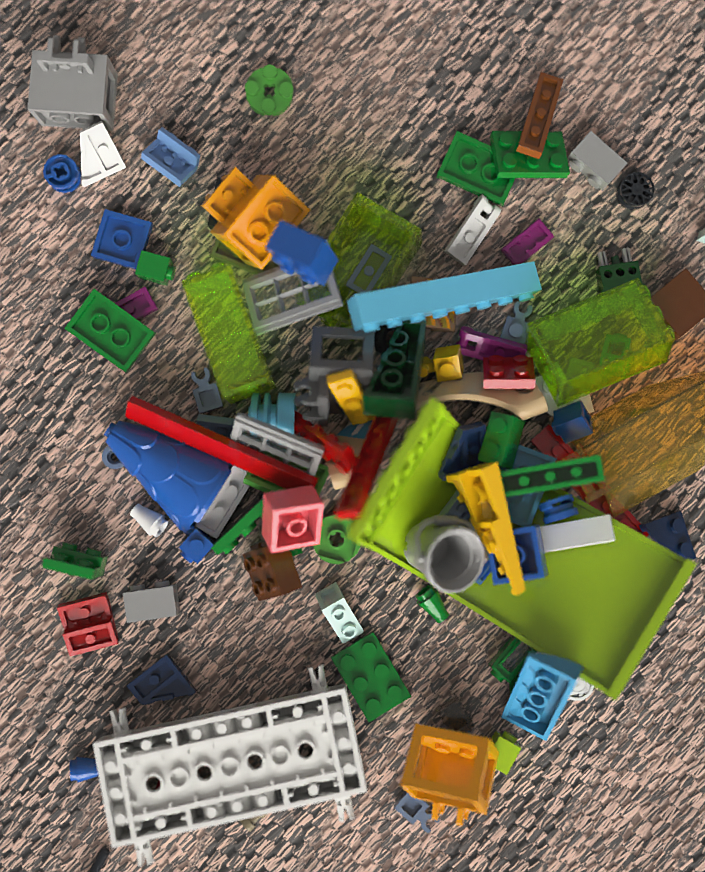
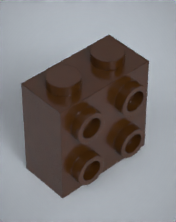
[642,268,705,341]
[242,541,303,601]

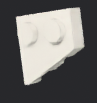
[80,121,126,187]

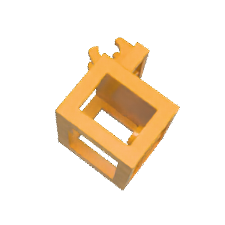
[201,167,311,269]
[400,723,499,826]

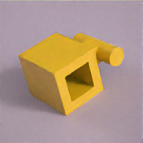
[421,344,464,382]

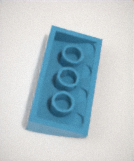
[501,653,583,741]

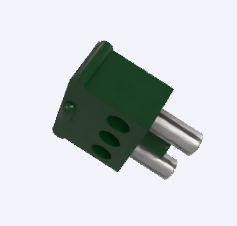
[595,247,645,299]

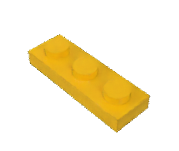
[327,369,374,425]

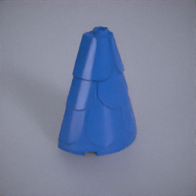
[104,421,233,536]

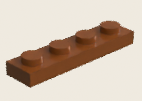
[516,72,564,159]

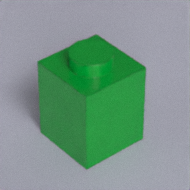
[135,250,176,286]

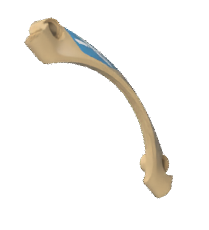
[326,372,548,490]

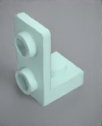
[315,582,364,643]

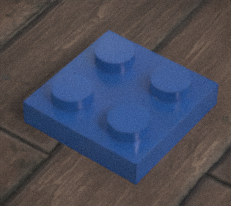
[91,209,153,270]

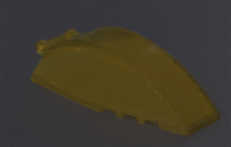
[562,370,705,518]

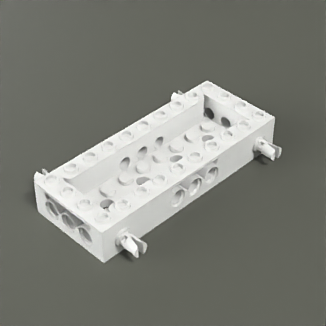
[93,664,367,867]

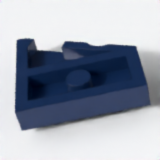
[438,421,486,481]
[639,511,696,560]
[127,653,197,705]

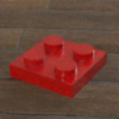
[483,355,535,389]

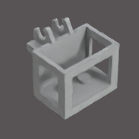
[28,35,118,131]

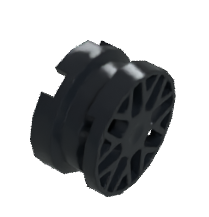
[616,172,655,210]

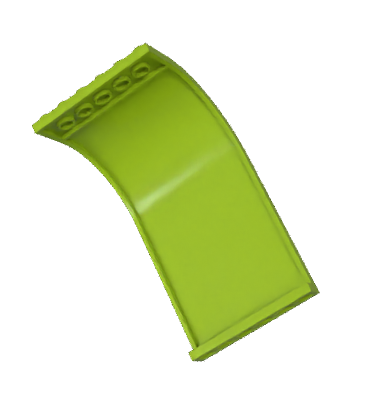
[346,397,697,701]

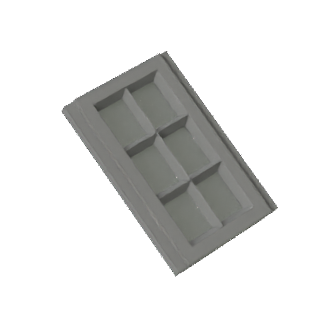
[242,266,343,336]
[231,412,325,477]

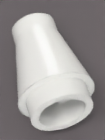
[130,503,168,537]

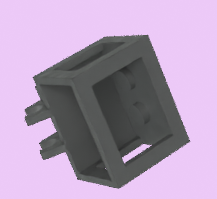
[294,326,374,427]

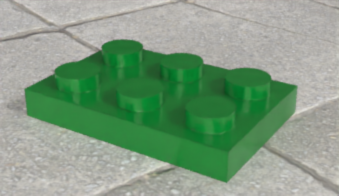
[436,131,515,207]
[490,131,570,178]
[64,289,156,373]
[211,499,263,555]
[331,631,412,722]

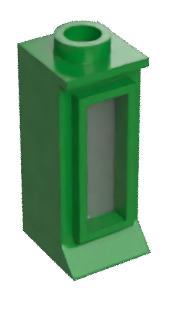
[488,635,537,684]

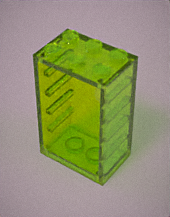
[294,192,422,342]
[181,263,277,404]
[526,278,675,407]

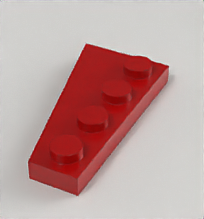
[294,410,357,475]

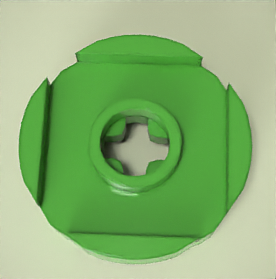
[245,65,294,116]
[313,515,361,564]

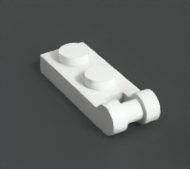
[444,195,501,265]

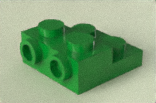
[41,542,108,580]

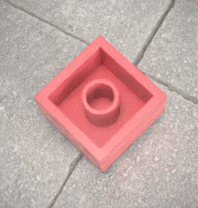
[262,485,323,553]

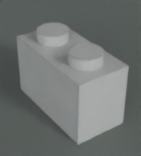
[567,131,627,191]
[123,580,180,623]

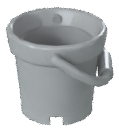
[404,515,488,594]

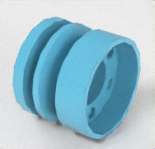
[248,393,297,445]

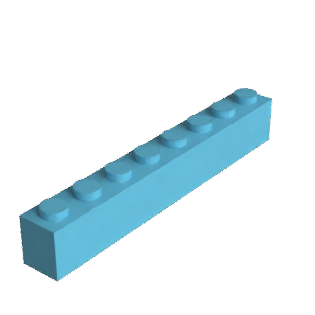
[347,261,542,333]

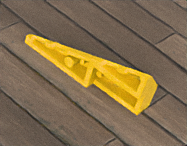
[445,462,526,595]

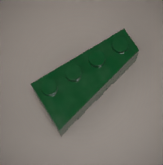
[362,320,426,420]

